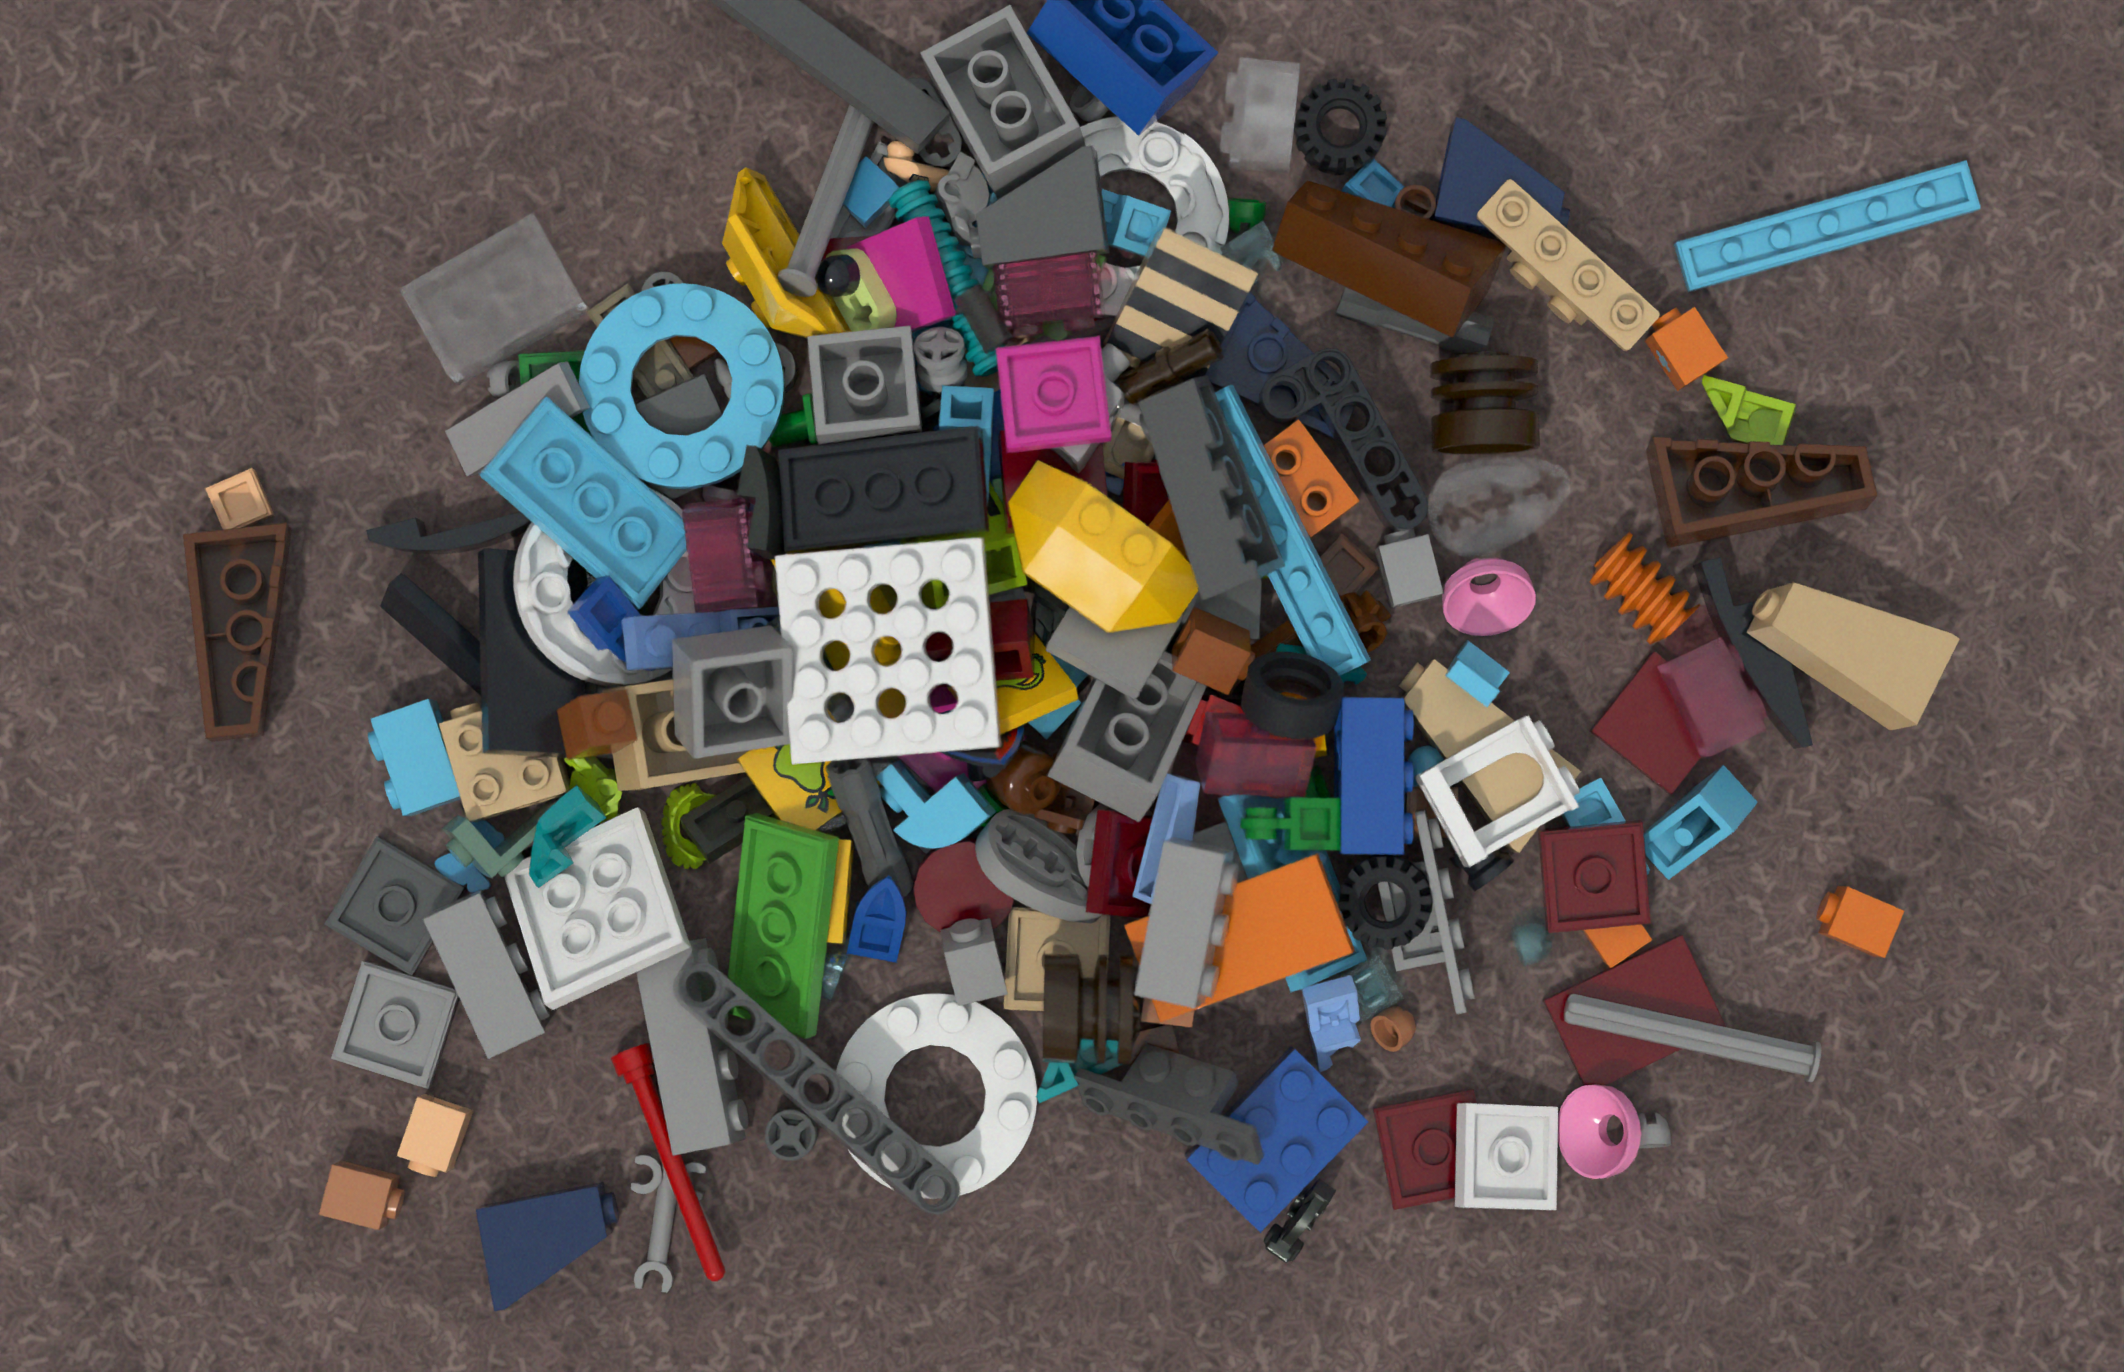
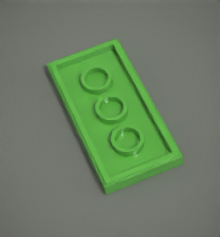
[728,813,839,1039]

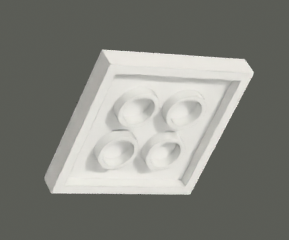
[504,807,691,1010]

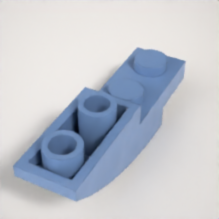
[622,607,781,671]

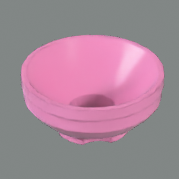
[1442,558,1536,636]
[1558,1084,1641,1179]

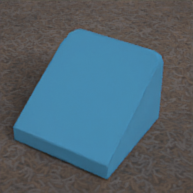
[843,157,900,229]
[1341,159,1405,208]

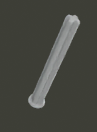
[777,105,874,297]
[1564,994,1821,1082]

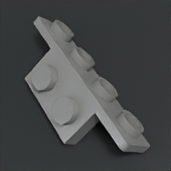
[1378,808,1475,1015]

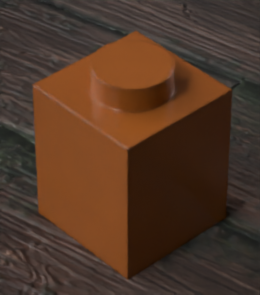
[1172,607,1255,695]
[557,690,638,760]

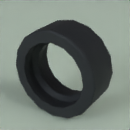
[1241,651,1344,740]

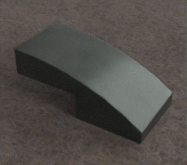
[737,445,786,560]

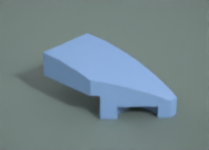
[1302,975,1361,1072]

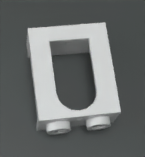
[1414,715,1580,867]

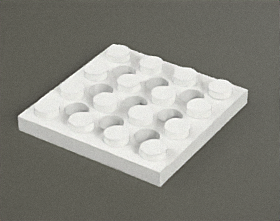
[775,537,1001,764]

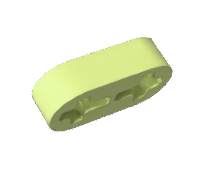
[826,248,897,332]

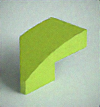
[1702,375,1796,445]

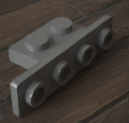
[1074,1043,1264,1165]

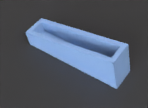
[1132,773,1200,904]

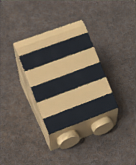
[1103,228,1258,388]

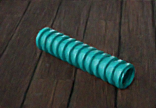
[888,180,1008,377]

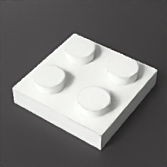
[1455,1103,1558,1210]

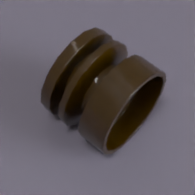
[1430,351,1540,455]
[1043,953,1140,1064]

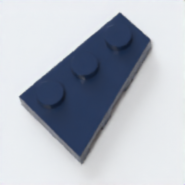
[1205,292,1355,441]

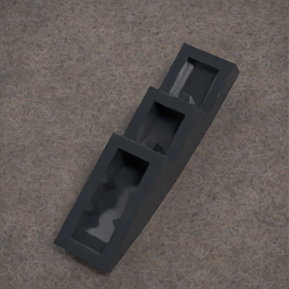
[1693,557,1813,749]

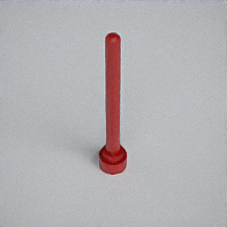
[611,1043,725,1282]

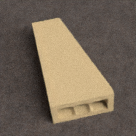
[1746,582,1959,730]
[1399,659,1581,853]

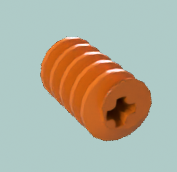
[1590,531,1701,645]

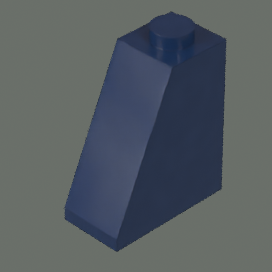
[1432,117,1570,239]
[476,1182,619,1312]

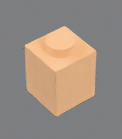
[397,1094,473,1177]

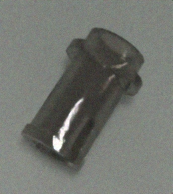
[954,284,1013,354]

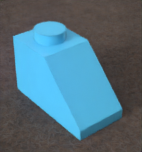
[1644,765,1758,880]

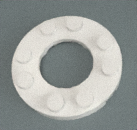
[1080,116,1229,317]
[514,488,716,686]
[836,993,1037,1199]

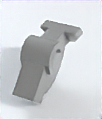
[934,152,989,246]

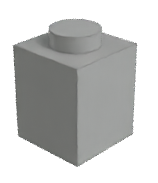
[1375,529,1443,609]
[940,918,1008,1006]

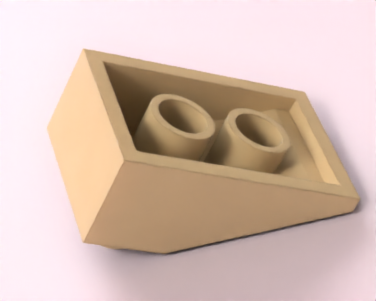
[603,679,749,791]

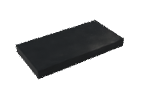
[778,426,989,554]
[478,548,585,759]

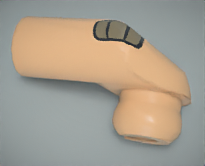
[883,141,950,193]

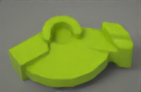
[564,756,623,824]

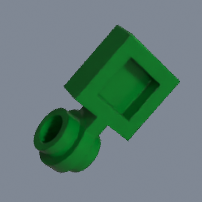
[1240,798,1341,850]

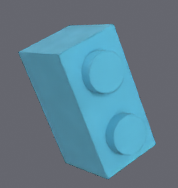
[368,699,461,816]

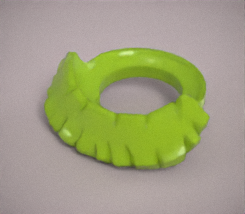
[661,783,716,869]

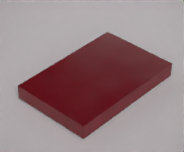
[1543,935,1726,1086]

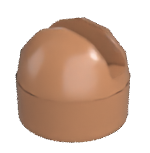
[1370,1006,1416,1052]

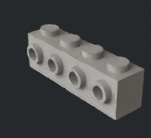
[636,938,749,1156]

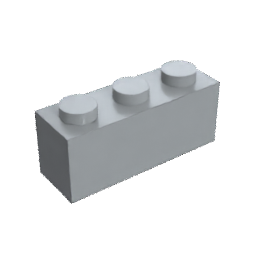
[1134,837,1239,1008]
[423,889,550,1059]

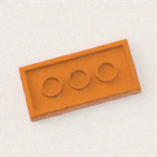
[1124,854,1355,1022]

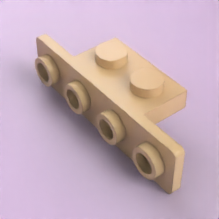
[1476,179,1660,351]

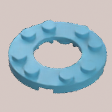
[579,283,785,489]

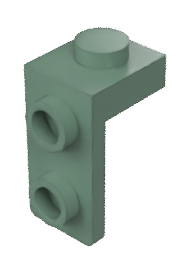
[442,799,558,878]

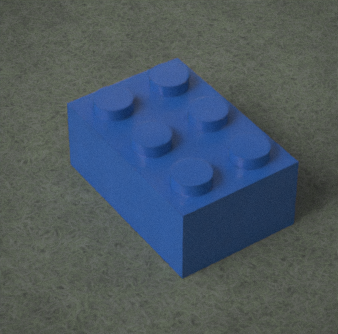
[1027,0,1218,136]
[1334,697,1414,854]
[1185,1046,1369,1233]

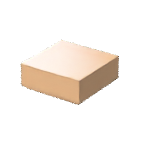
[205,468,275,530]

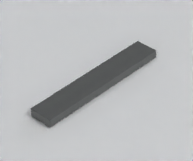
[709,0,950,154]

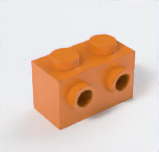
[1264,419,1360,539]

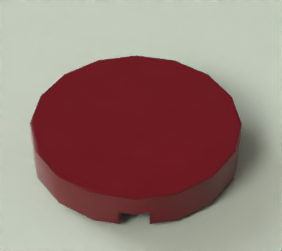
[914,836,1014,933]

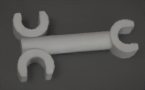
[631,1154,708,1293]

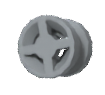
[913,327,968,392]

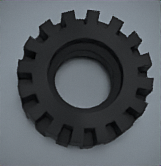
[1294,78,1387,175]
[1338,854,1433,950]

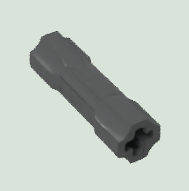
[1336,286,1495,354]
[825,758,914,898]

